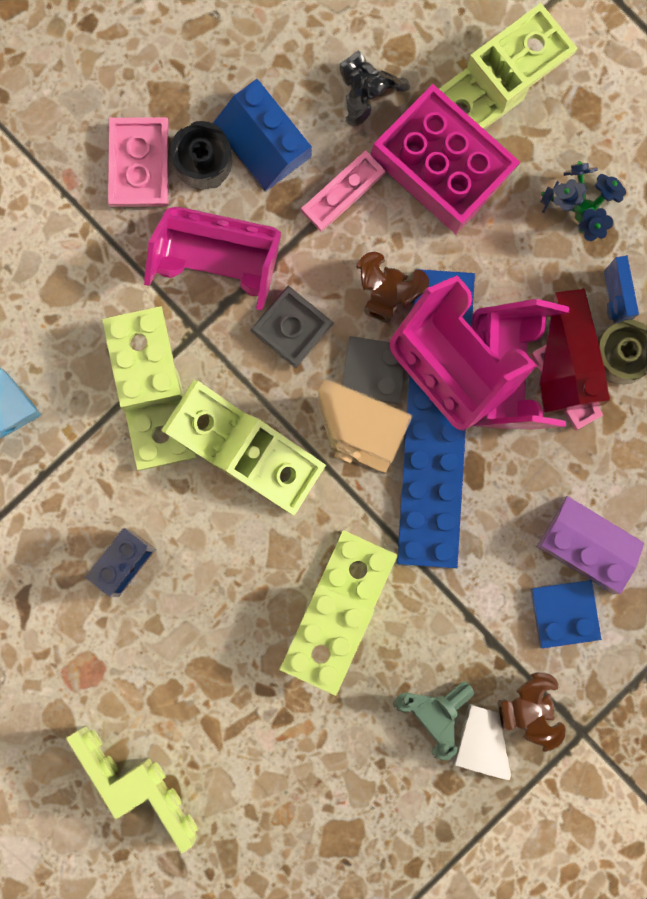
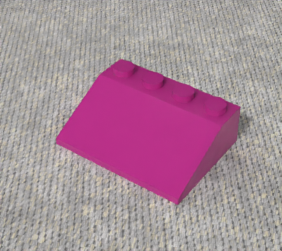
[370,84,520,235]

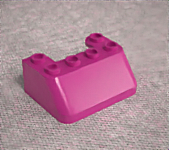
[390,275,537,430]

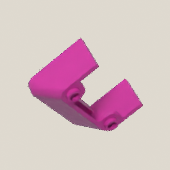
[144,207,281,310]
[472,299,569,430]

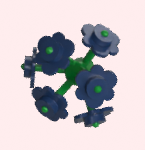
[540,161,626,241]

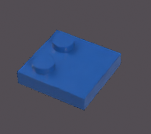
[603,255,639,324]
[531,580,602,649]

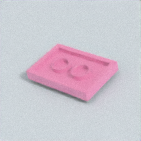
[108,118,169,207]

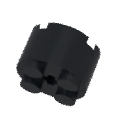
[171,121,232,189]

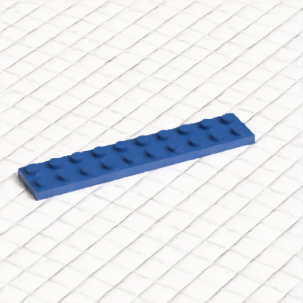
[397,269,475,568]

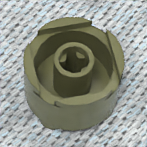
[598,320,647,385]

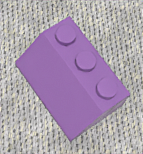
[536,496,644,594]

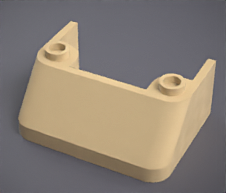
[318,379,412,474]

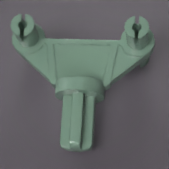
[393,681,474,761]

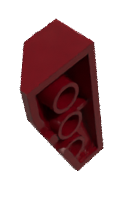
[539,288,610,414]

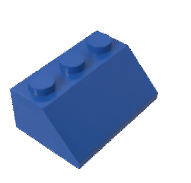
[213,78,312,192]

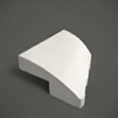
[454,704,511,780]

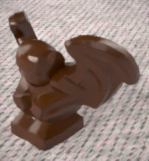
[356,252,429,324]
[497,672,566,752]

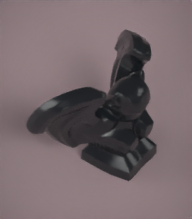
[340,50,410,126]

